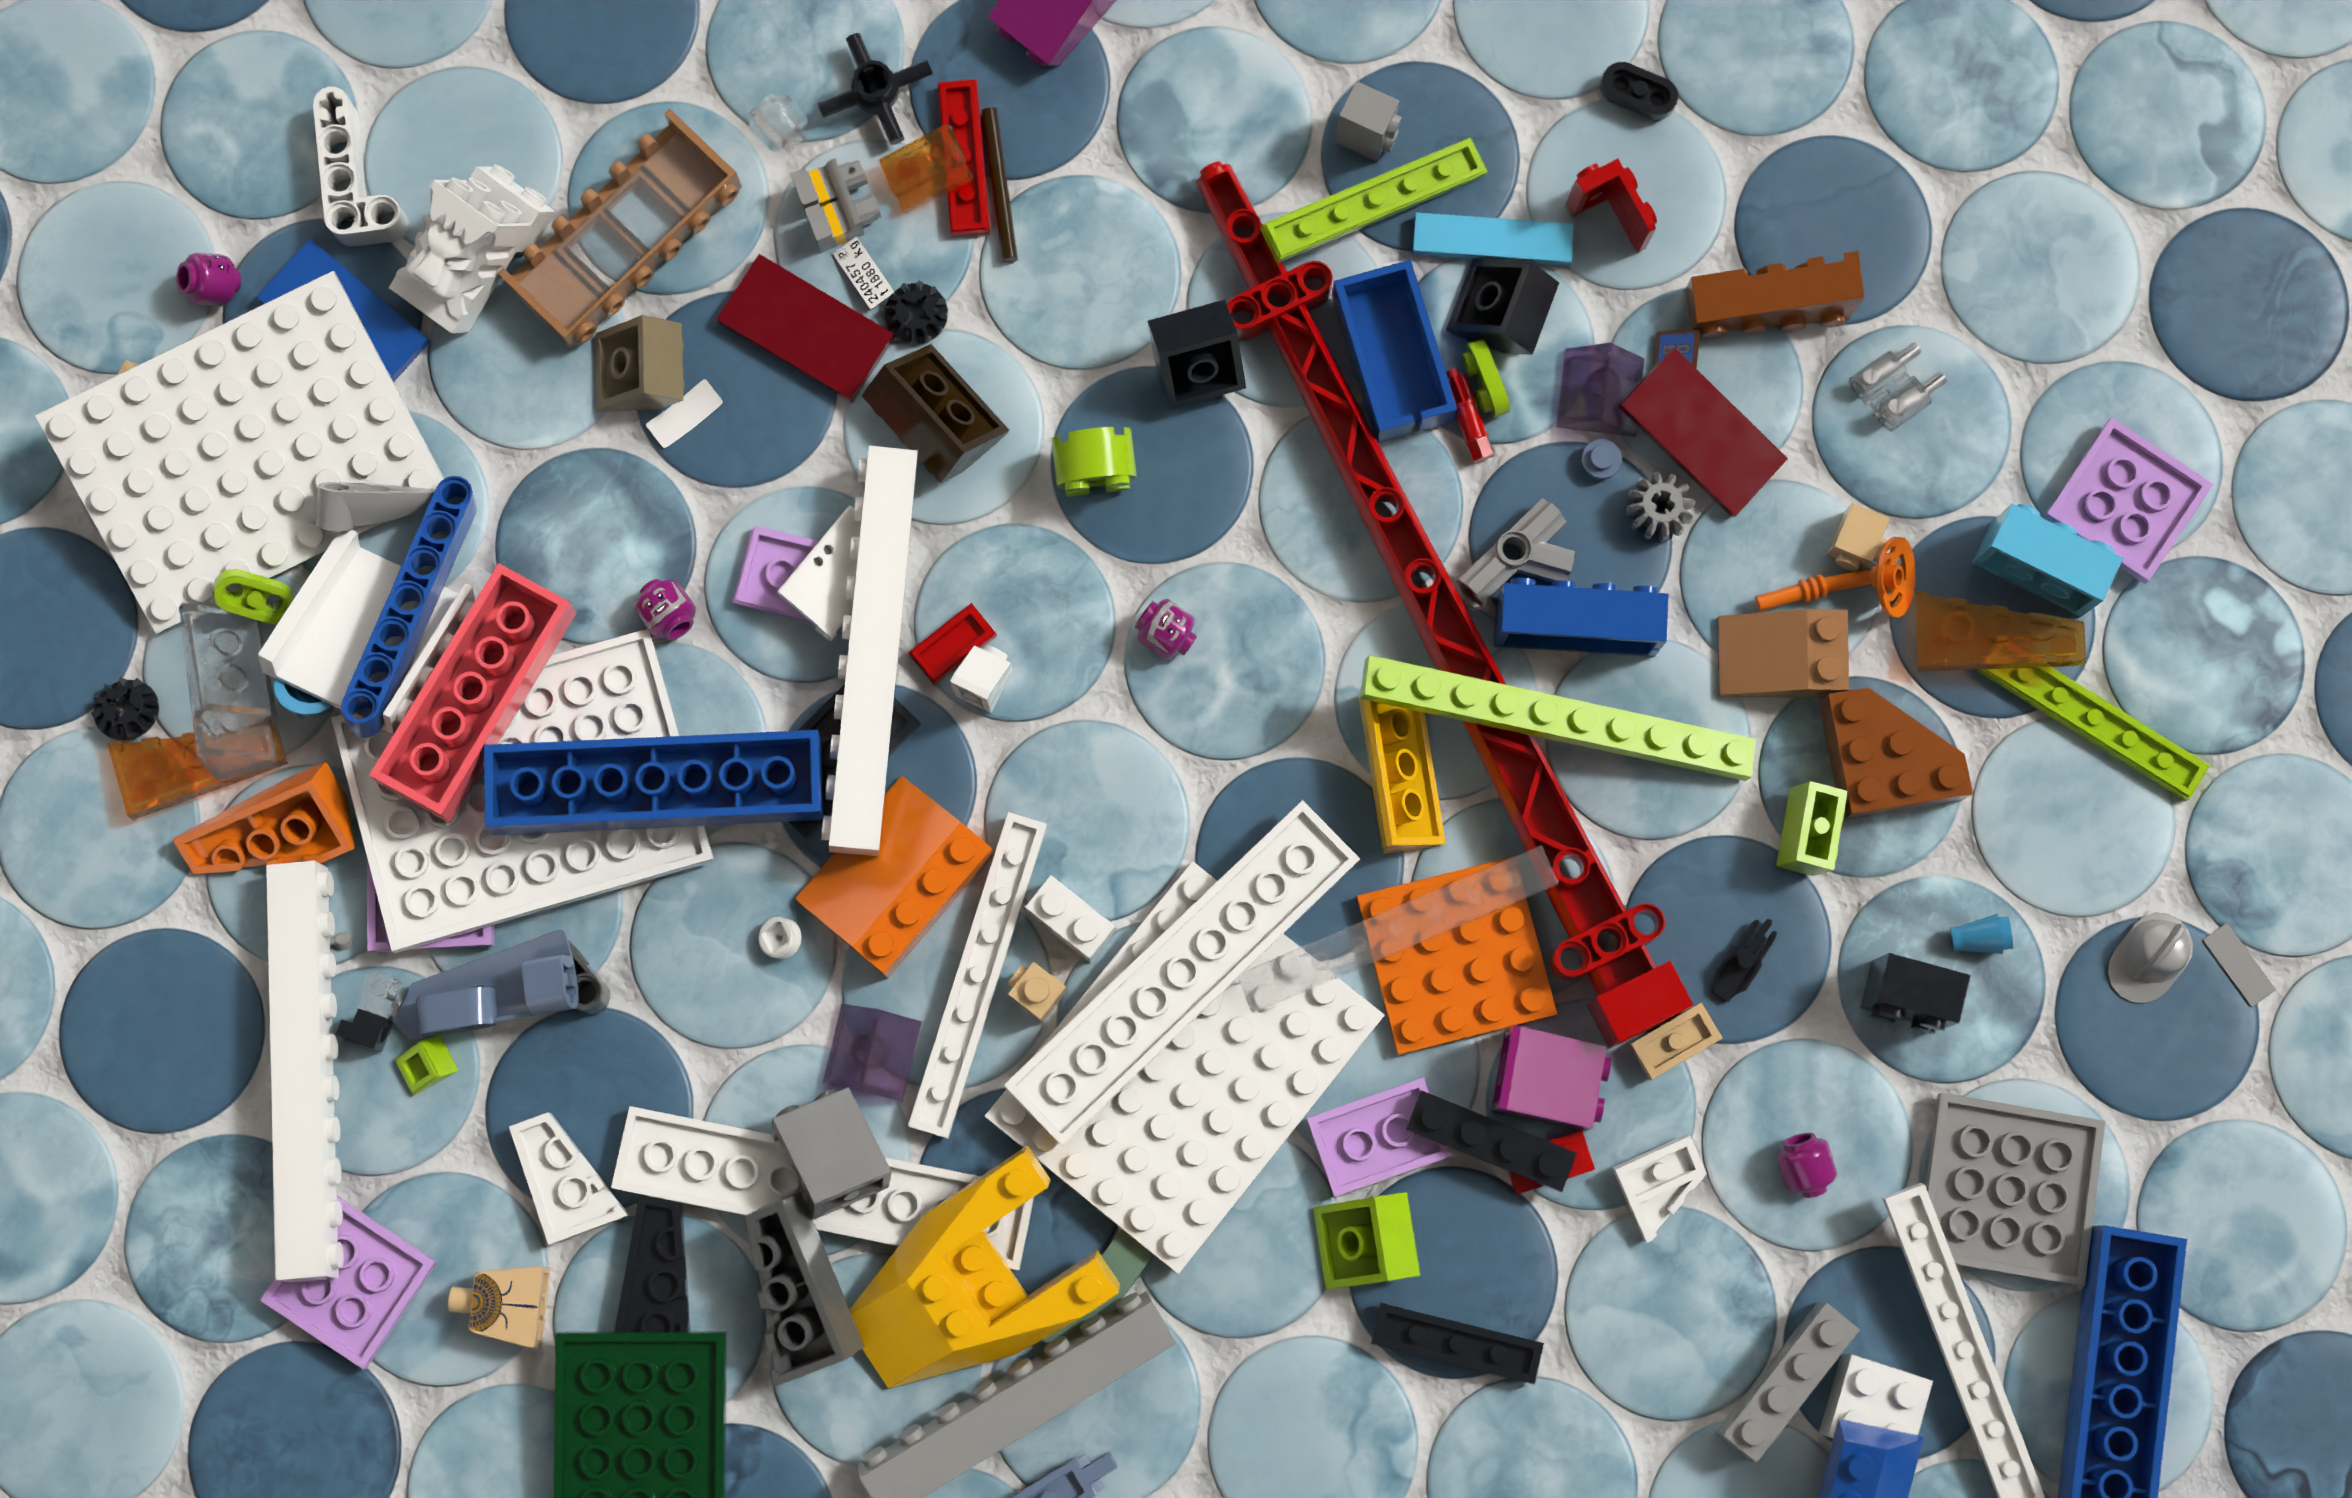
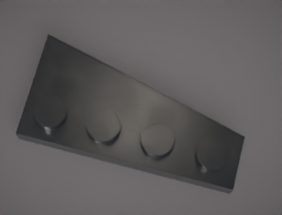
[614,1195,691,1331]

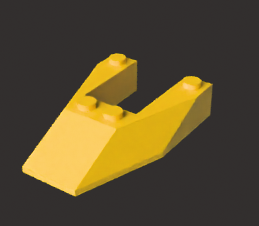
[849,1145,1120,1389]

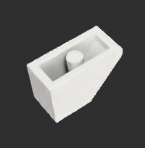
[950,645,1013,713]

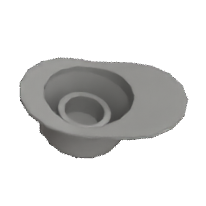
[2108,912,2193,1003]

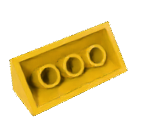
[1358,688,1446,854]

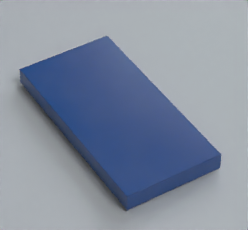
[257,239,431,382]

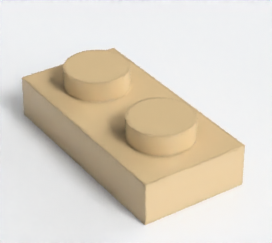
[1629,1003,1723,1080]

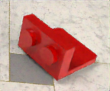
[1566,159,1657,252]

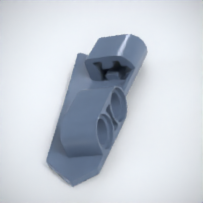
[393,930,579,1040]

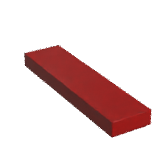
[937,79,991,238]

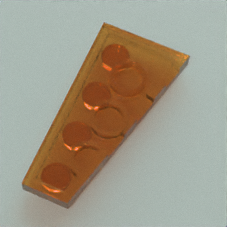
[1915,590,2086,672]
[107,723,288,820]

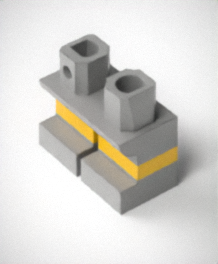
[790,158,881,253]

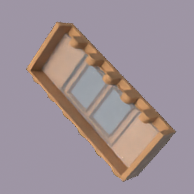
[498,109,742,350]

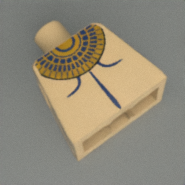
[448,1266,551,1348]

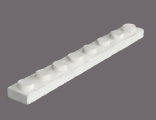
[908,812,1047,1139]
[1882,1183,2045,1498]

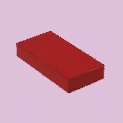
[908,603,997,686]

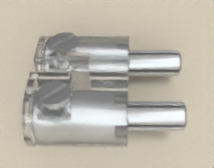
[1849,343,1947,432]

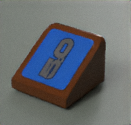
[1653,330,1700,368]

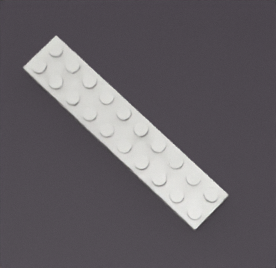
[1004,800,1360,1147]
[611,1106,1035,1270]

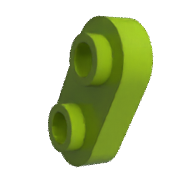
[1461,339,1510,418]
[213,569,295,624]

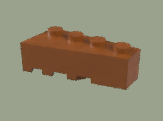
[1685,251,1865,338]

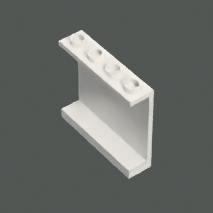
[258,530,475,734]

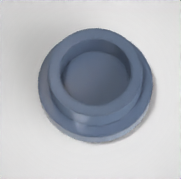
[1581,439,1622,479]

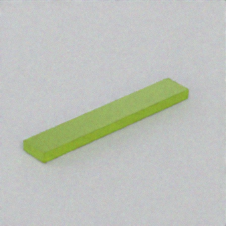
[1260,137,1488,264]
[1977,635,2210,801]

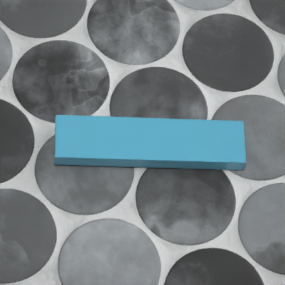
[1412,212,1574,266]

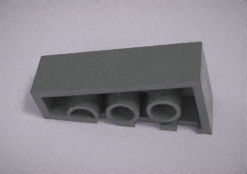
[745,1191,864,1387]

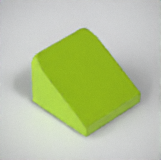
[394,1036,458,1095]

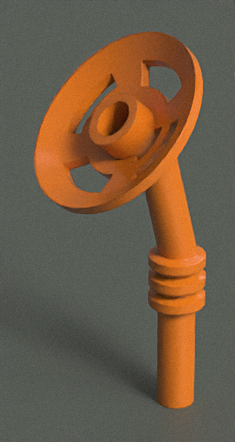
[1754,537,1916,618]

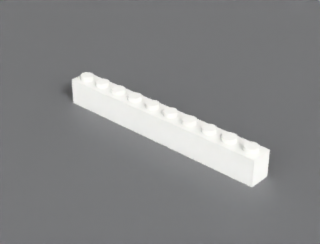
[822,446,918,856]
[266,860,344,1283]

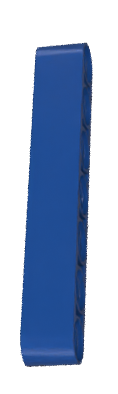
[341,476,477,738]

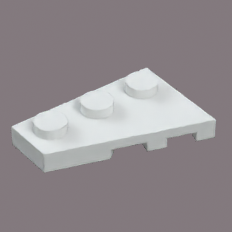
[509,1112,630,1245]

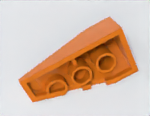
[172,761,355,874]

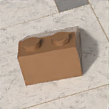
[1717,609,1849,698]

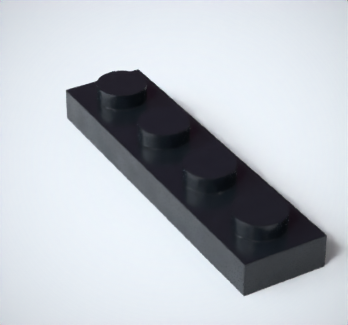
[1406,1091,1577,1192]
[1370,1303,1544,1384]

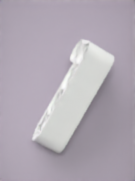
[313,87,409,247]

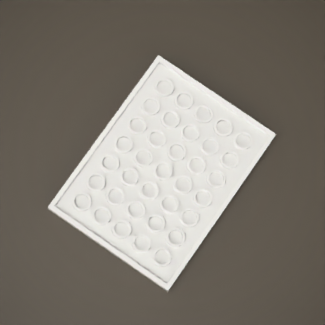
[35,271,445,634]
[331,629,714,953]
[985,861,1385,1275]

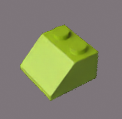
[1313,1192,1420,1290]

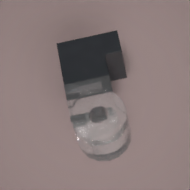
[335,970,405,1052]

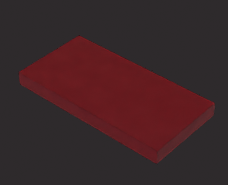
[717,254,895,403]
[1618,347,1788,517]

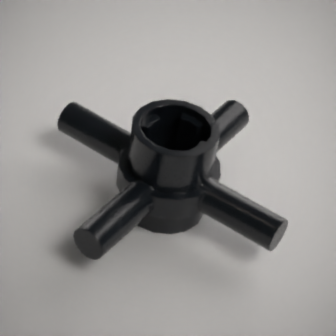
[817,33,933,145]

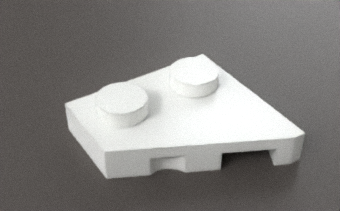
[1612,1134,1707,1243]

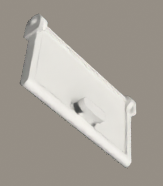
[777,505,861,641]

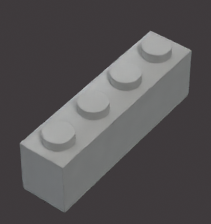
[1715,1302,1860,1463]

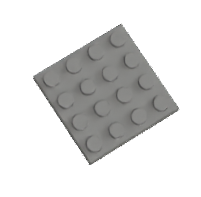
[1925,1093,2106,1286]

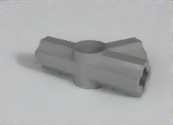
[1456,498,1575,606]

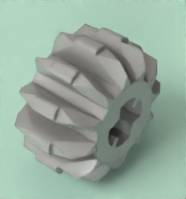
[1625,472,1695,542]

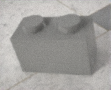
[1335,81,1403,162]

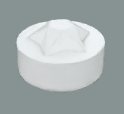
[758,917,801,959]

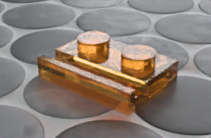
[879,124,974,213]

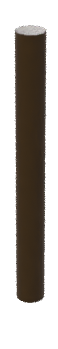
[981,107,1018,263]

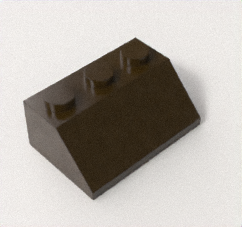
[862,344,1010,483]

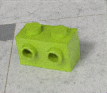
[1776,781,1848,876]

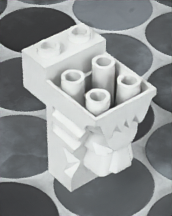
[389,165,555,333]

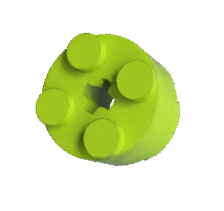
[1051,427,1137,497]

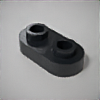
[1601,62,1678,120]

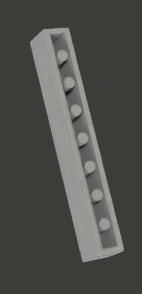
[857,1291,1177,1498]

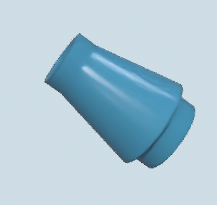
[1950,914,2013,954]

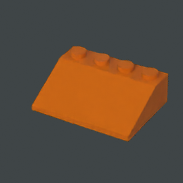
[795,776,994,978]

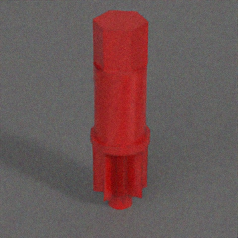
[1446,368,1494,463]

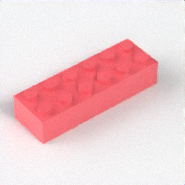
[369,563,577,823]

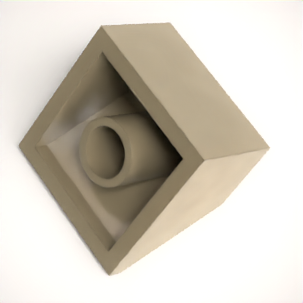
[595,315,685,412]

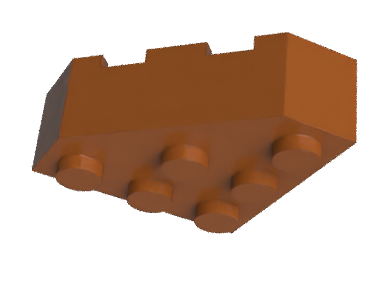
[1819,687,1973,820]

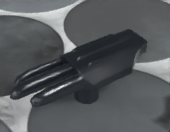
[1712,919,1777,1002]

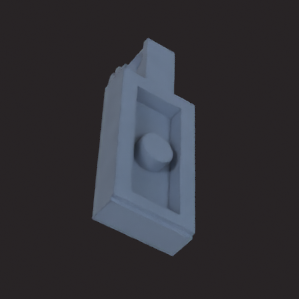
[1010,1451,1118,1498]

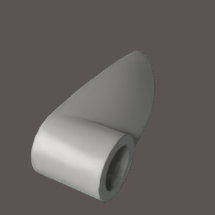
[316,482,435,531]

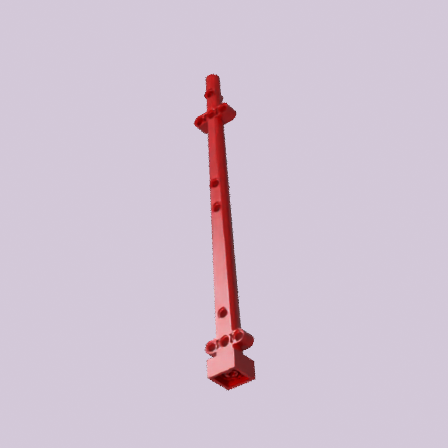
[1196,161,1694,1049]

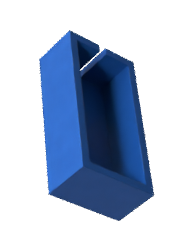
[1331,259,1457,443]
[1494,578,1669,657]

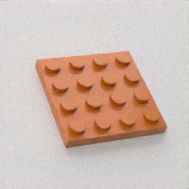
[1356,856,1558,1056]

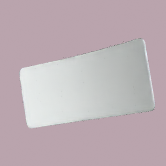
[646,379,723,448]

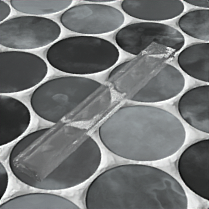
[1238,845,1558,1013]

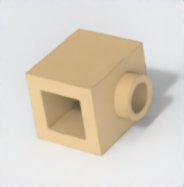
[1827,503,1890,571]
[1008,961,1068,1023]

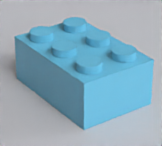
[1972,503,2124,617]

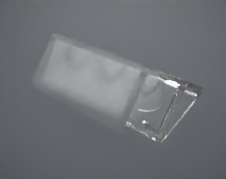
[179,603,278,781]

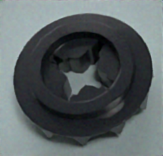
[884,280,948,344]
[91,677,159,741]

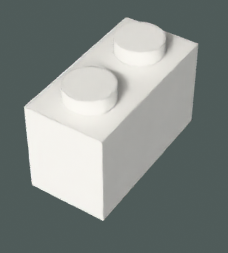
[1025,875,1116,963]

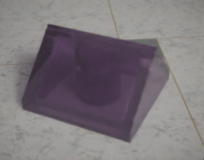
[1556,342,1645,437]
[822,1003,922,1102]

